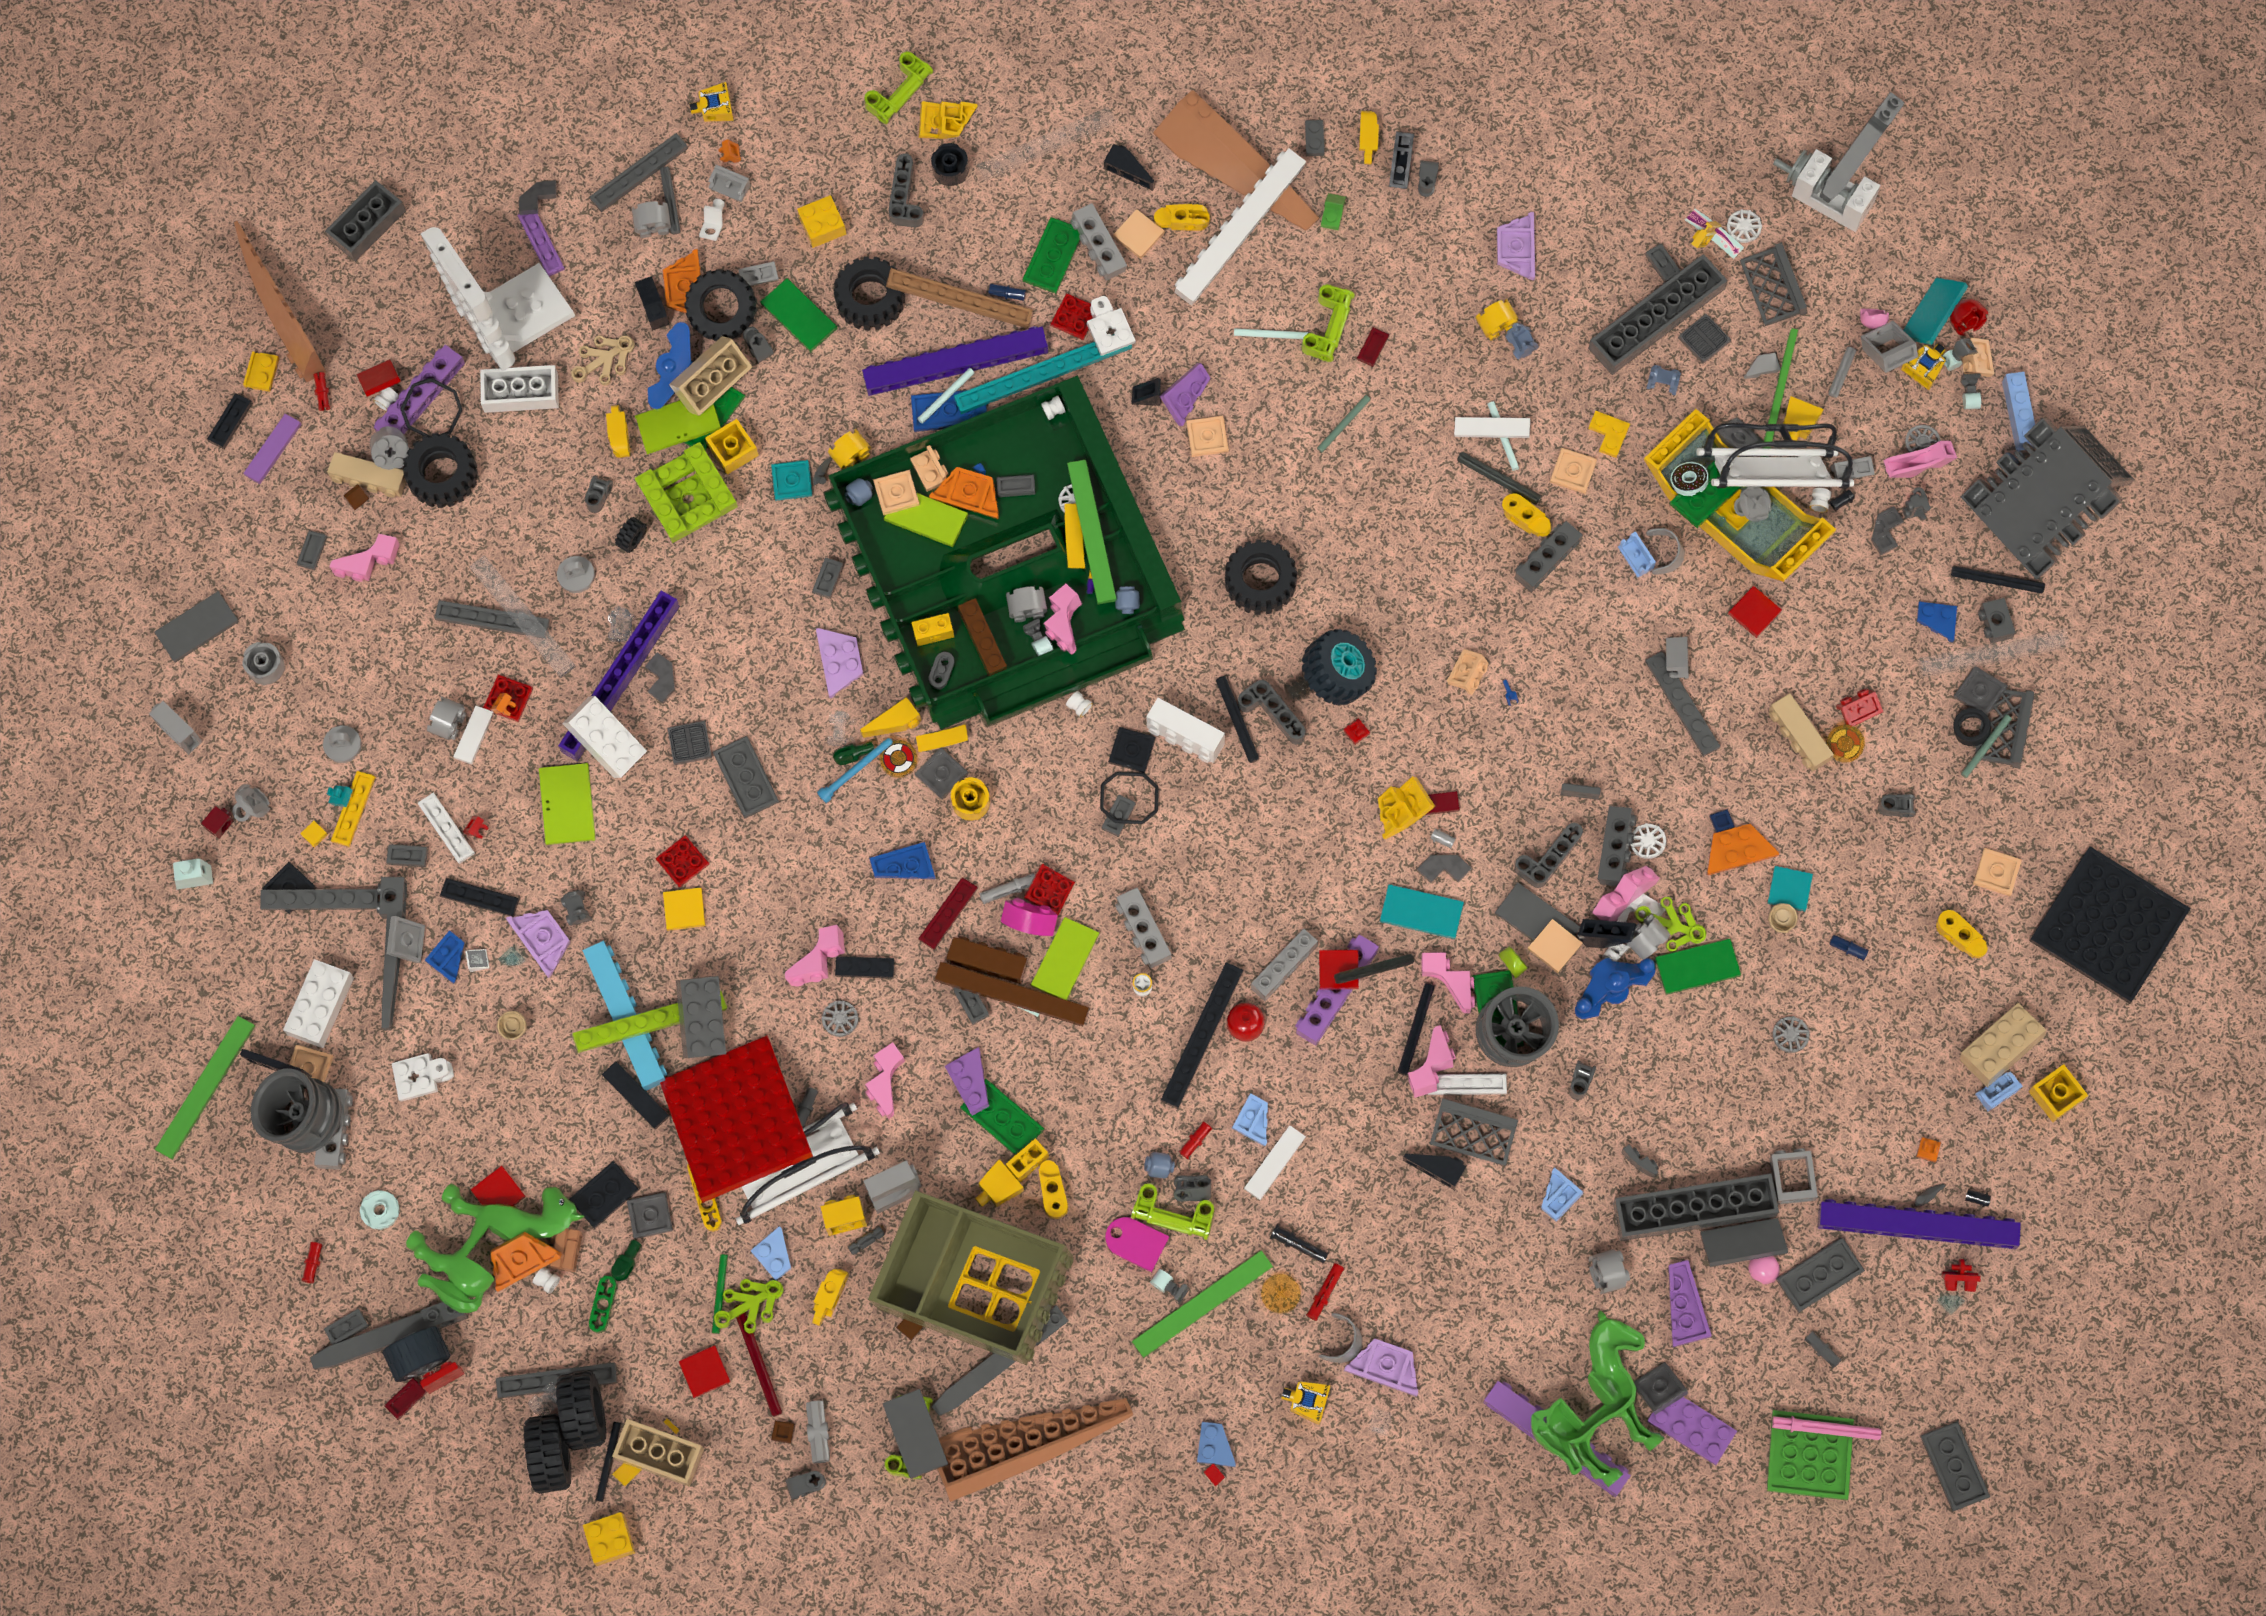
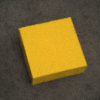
[300,821,328,848]

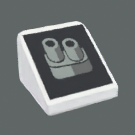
[465,949,489,972]

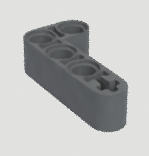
[888,153,924,228]
[1238,680,1305,745]
[1514,823,1583,888]

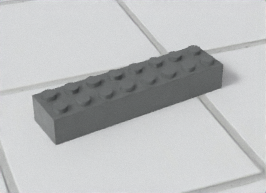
[1588,254,1728,375]
[1613,1174,1779,1241]

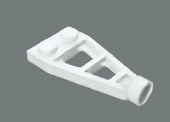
[1603,894,1665,962]

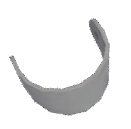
[1646,528,1685,575]
[1318,1313,1363,1363]

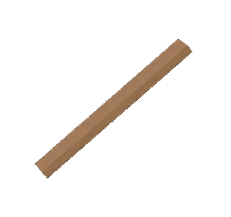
[886,268,1033,328]

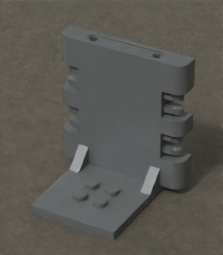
[1960,418,2135,580]

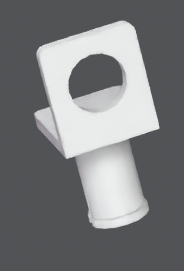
[699,199,725,241]

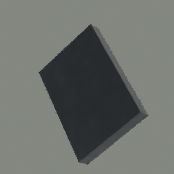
[568,1161,639,1229]

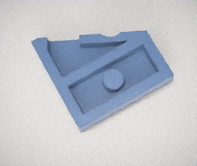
[1197,1422,1236,1467]

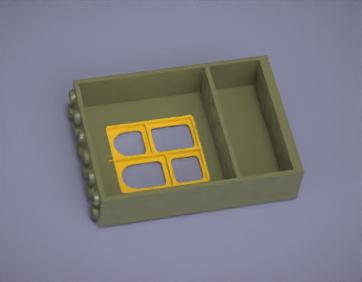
[868,1190,1074,1365]

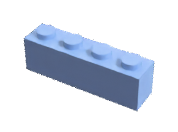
[2002,372,2035,451]

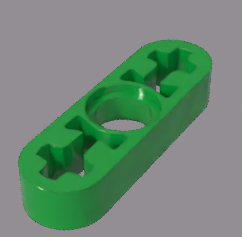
[589,1276,617,1333]

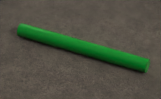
[712,1254,728,1334]

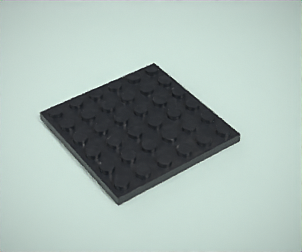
[2029,846,2191,1004]

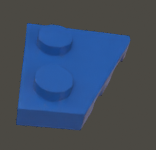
[1917,602,1957,642]
[425,930,465,984]

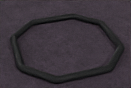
[401,378,462,438]
[1100,772,1159,824]

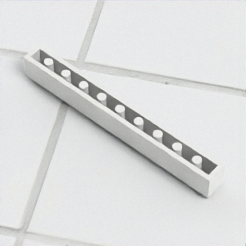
[1174,148,1306,306]

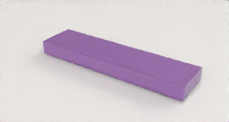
[517,214,565,277]
[243,414,302,484]

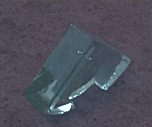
[498,947,526,966]
[1937,1295,1965,1315]

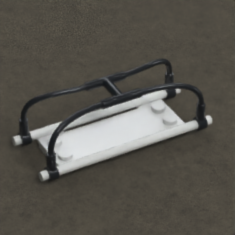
[1696,423,1854,489]
[736,1102,880,1225]

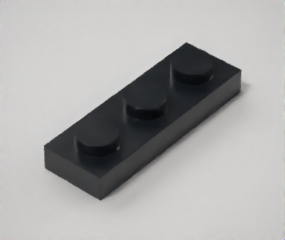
[207,393,253,450]
[835,956,895,979]

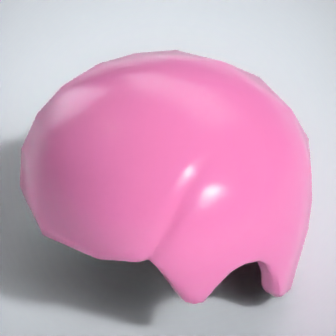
[1860,309,1889,329]
[1748,1256,1780,1284]

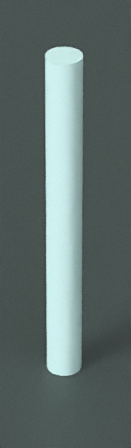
[1234,328,1308,339]
[917,368,974,424]
[1487,401,1519,471]

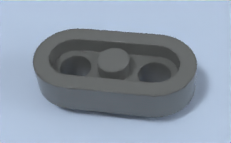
[929,652,955,689]

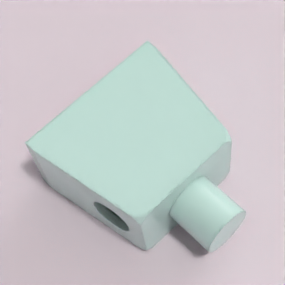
[173,859,213,890]

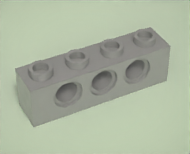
[1071,203,1127,281]
[1115,888,1172,969]
[1251,929,1318,1001]
[314,1089,353,1170]

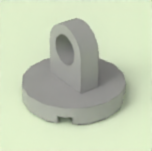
[1734,486,1771,522]
[557,556,595,593]
[323,725,362,763]
[232,784,270,822]

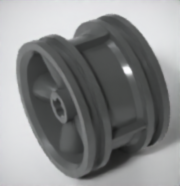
[1475,987,1559,1067]
[251,1068,342,1153]

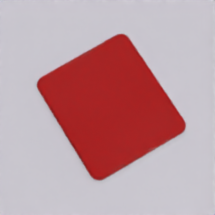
[1204,1464,1225,1487]

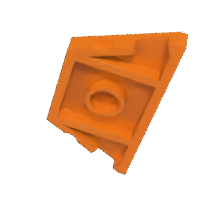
[663,249,705,314]
[929,467,999,519]
[1707,824,1779,875]
[491,1232,562,1292]

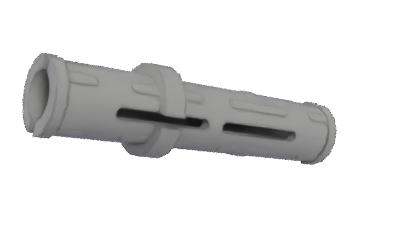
[979,873,1035,904]

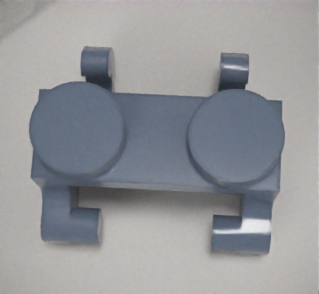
[1505,323,1539,359]
[1646,365,1681,395]

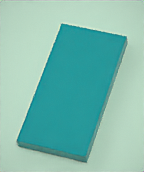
[1903,278,1968,345]
[1380,884,1464,940]

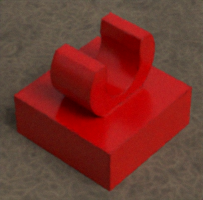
[1343,718,1370,745]
[463,816,489,839]

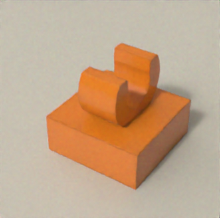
[718,139,741,163]
[490,693,516,716]
[1916,1137,1941,1162]

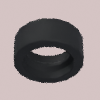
[1953,708,1991,746]

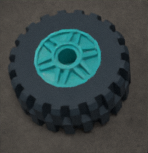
[1302,629,1377,705]

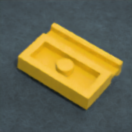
[1691,221,1721,248]
[243,351,279,392]

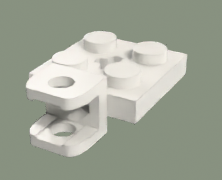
[1087,296,1136,356]
[392,1053,454,1101]

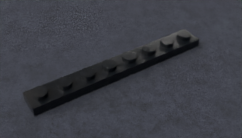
[1161,962,1244,1109]

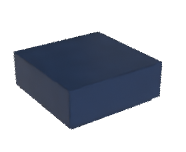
[1709,809,1735,833]

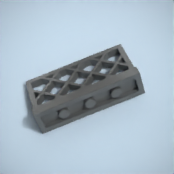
[1740,242,1807,326]
[1975,690,2034,769]
[1430,1098,1518,1166]

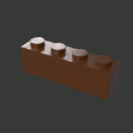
[958,598,1007,677]
[946,936,1028,984]

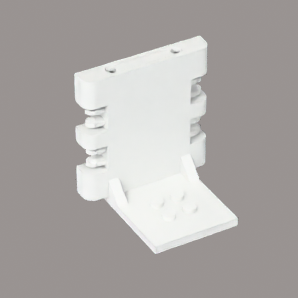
[421,227,575,371]

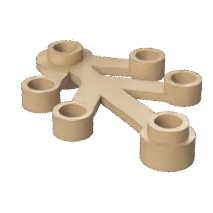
[571,336,635,386]

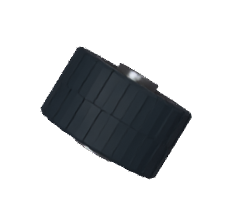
[382,1326,451,1382]

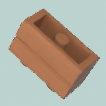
[549,1228,583,1272]

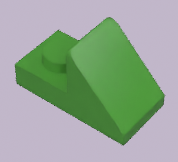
[1321,193,1346,230]

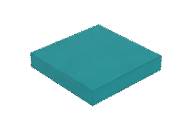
[771,460,812,501]
[1767,866,1813,912]

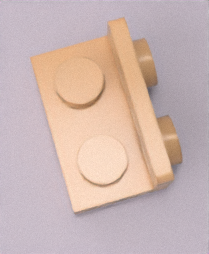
[1962,338,1994,377]
[910,445,948,492]
[1447,649,1489,695]

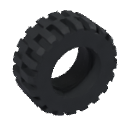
[833,256,905,331]
[684,269,757,341]
[403,433,478,508]
[1225,539,1297,615]
[556,1370,606,1451]
[524,1413,572,1494]

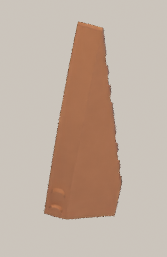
[1153,90,1319,231]
[234,221,326,383]
[937,1398,1133,1502]

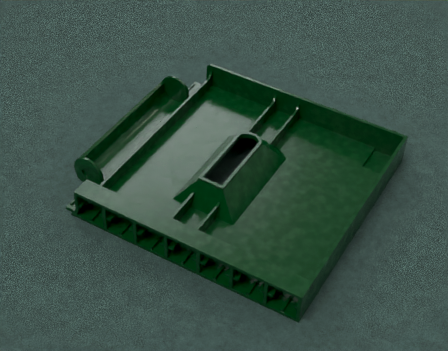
[823,375,1185,730]

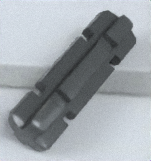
[848,1226,884,1255]

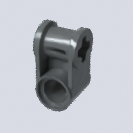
[1418,160,1439,197]
[743,327,774,364]
[584,475,613,513]
[1877,794,1916,817]
[1569,1060,1597,1100]
[1174,1175,1211,1202]
[785,1471,826,1500]

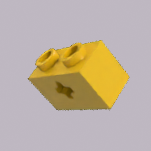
[912,613,954,646]
[1006,1138,1049,1183]

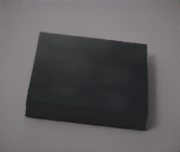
[1108,727,1156,773]
[261,862,317,915]

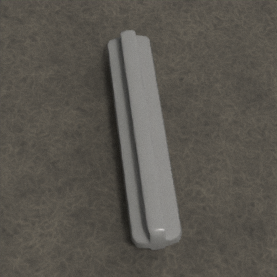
[1828,347,1856,398]

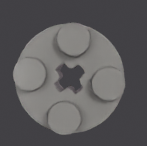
[632,201,671,238]
[370,426,409,470]
[1006,587,1047,622]
[242,642,285,686]
[427,696,466,740]
[1627,913,1671,960]
[1589,1249,1630,1294]

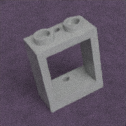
[1861,321,1918,373]
[149,701,202,755]
[1769,1148,1818,1204]

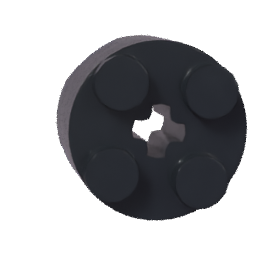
[931,143,969,186]

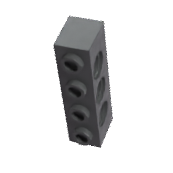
[1515,521,1583,593]
[1597,806,1637,886]

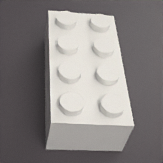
[480,365,559,413]
[562,696,647,778]
[1146,698,1225,763]
[283,959,354,1048]

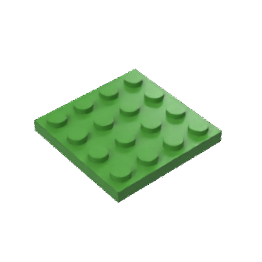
[1766,1410,1854,1500]

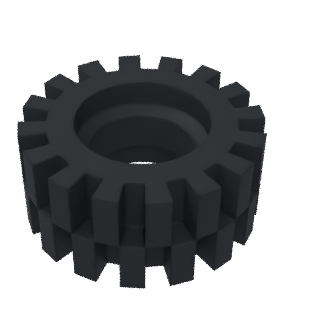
[615,517,647,553]

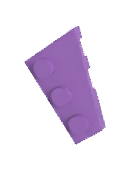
[1160,363,1210,426]
[945,1047,989,1116]

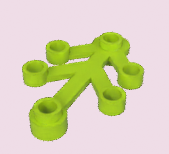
[1634,897,1706,952]
[714,1279,783,1333]

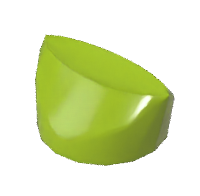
[1498,946,1528,978]

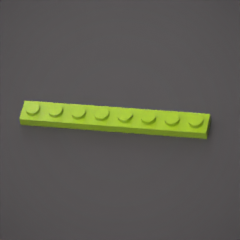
[572,990,727,1053]

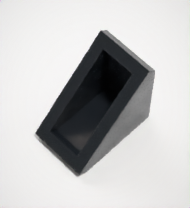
[1131,378,1161,406]

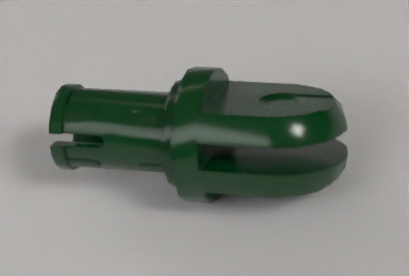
[833,741,874,765]
[611,1240,642,1282]

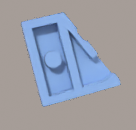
[1232,1093,1268,1146]
[1541,1167,1583,1222]
[751,1226,791,1281]

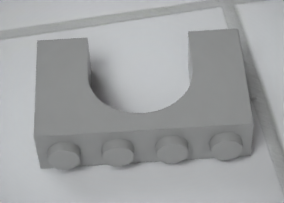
[863,1160,922,1214]

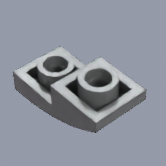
[1621,1144,1659,1178]

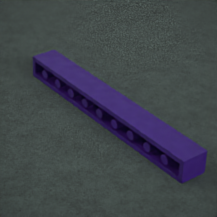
[862,326,1048,396]
[558,590,680,762]
[1818,1199,2021,1249]

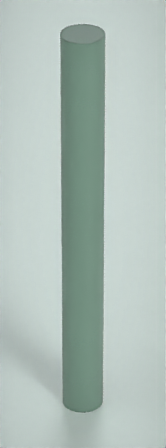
[1317,395,1371,453]
[1961,714,2012,778]

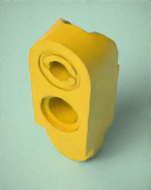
[1359,111,1379,165]
[1154,204,1210,231]
[606,405,630,458]
[1502,494,1552,537]
[1936,910,1988,959]
[1038,1160,1068,1219]
[812,1269,849,1326]

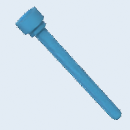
[817,738,893,804]

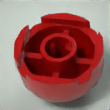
[1950,299,1989,336]
[1227,1002,1265,1042]

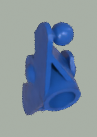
[648,322,694,409]
[1575,958,1655,1019]

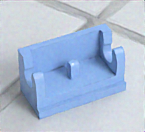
[1618,532,1656,577]
[1975,1072,2023,1112]

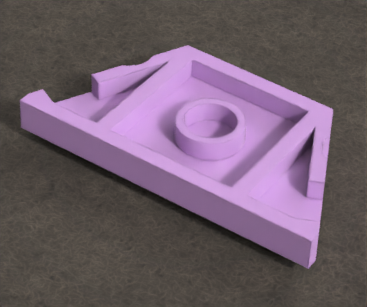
[1497,212,1535,280]
[816,628,864,698]
[506,910,570,978]
[1344,1339,1418,1397]

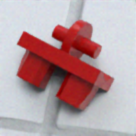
[1941,1259,1981,1292]

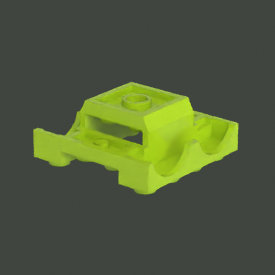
[634,442,738,544]

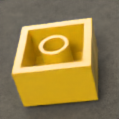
[797,195,846,248]
[705,419,759,475]
[2028,1064,2089,1123]
[820,1195,867,1236]
[583,1512,635,1566]

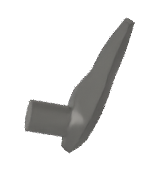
[813,456,832,486]
[1914,1184,1946,1207]

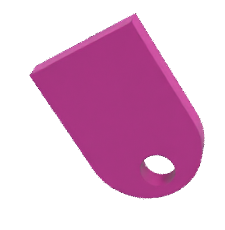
[1105,1217,1169,1273]

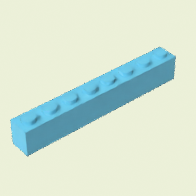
[582,941,668,1091]

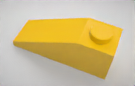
[860,697,921,738]

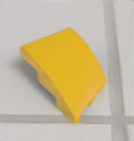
[919,101,977,139]
[1378,776,1435,839]

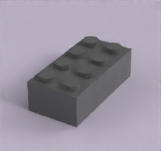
[325,180,406,262]
[676,976,726,1058]

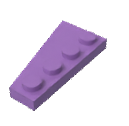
[1668,1260,1711,1348]

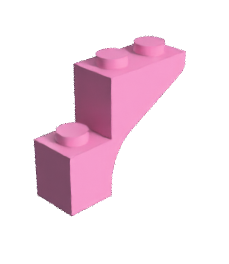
[1884,441,1957,478]
[330,534,400,582]
[1044,584,1082,655]
[1592,866,1660,921]
[785,925,845,986]
[1421,953,1475,1013]
[1408,1025,1455,1098]
[865,1042,905,1120]

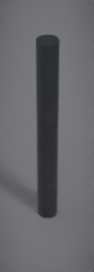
[595,1422,621,1502]

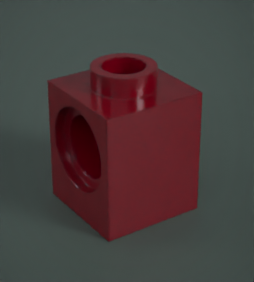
[200,806,234,839]

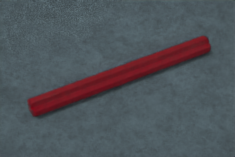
[733,1304,782,1417]

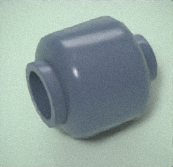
[844,478,873,506]
[1115,587,1140,614]
[1144,1152,1175,1179]

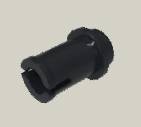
[1829,489,1855,511]
[1965,1189,1991,1208]

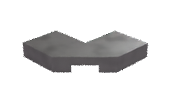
[519,180,556,215]
[1871,506,1904,555]
[645,652,675,704]
[1417,855,1472,883]

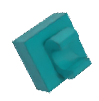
[326,785,353,807]

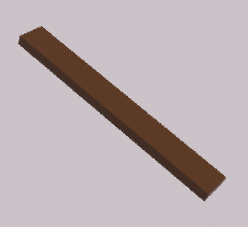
[934,962,1089,1027]

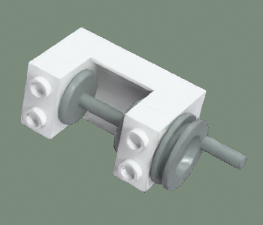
[1773,149,1881,232]

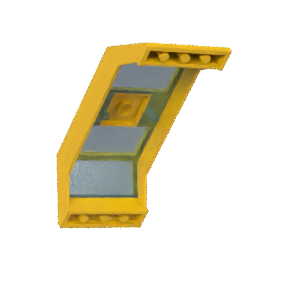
[1644,409,1836,582]

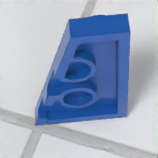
[869,842,936,879]

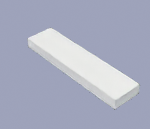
[1454,417,1530,438]
[418,792,475,864]
[1428,1074,1507,1095]
[1244,1126,1306,1200]

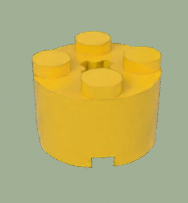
[1475,299,1519,341]
[828,429,871,470]
[951,777,990,821]

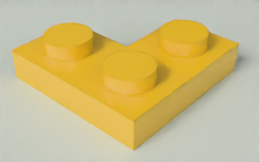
[1588,410,1630,458]

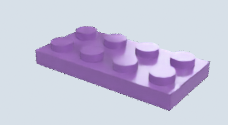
[1647,1397,1737,1466]

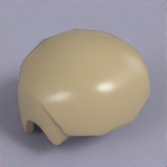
[1768,903,1798,933]
[497,1011,527,1040]

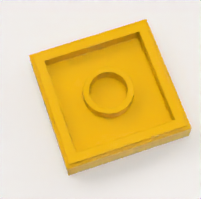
[663,888,706,931]

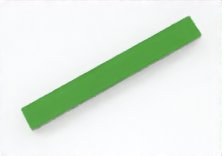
[1760,328,1798,457]
[1067,460,1116,605]
[155,1016,255,1160]
[1132,1250,1273,1359]

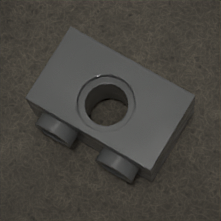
[1978,598,2016,644]

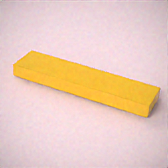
[331,771,376,847]

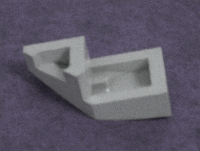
[1744,353,1781,379]

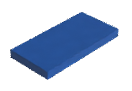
[911,390,987,432]

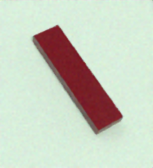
[918,877,978,950]

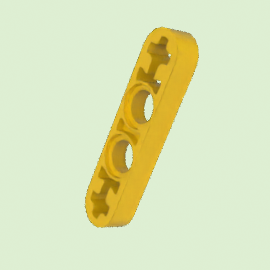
[687,1164,722,1232]

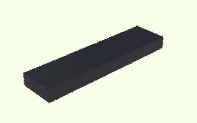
[440,878,519,917]
[240,1049,312,1077]
[602,1061,669,1130]

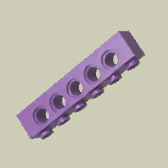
[374,345,465,434]
[1295,934,1379,1046]

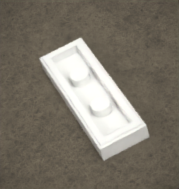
[454,706,494,765]

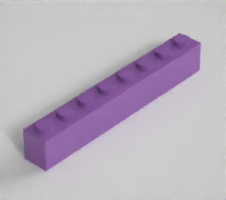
[1483,1381,1631,1498]

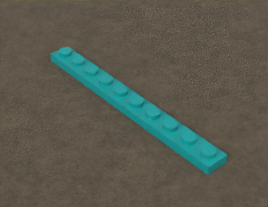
[954,334,1132,414]

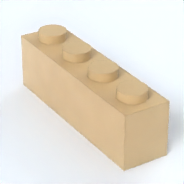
[327,452,406,498]
[1769,694,1834,772]

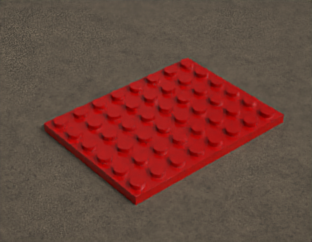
[660,1035,813,1203]

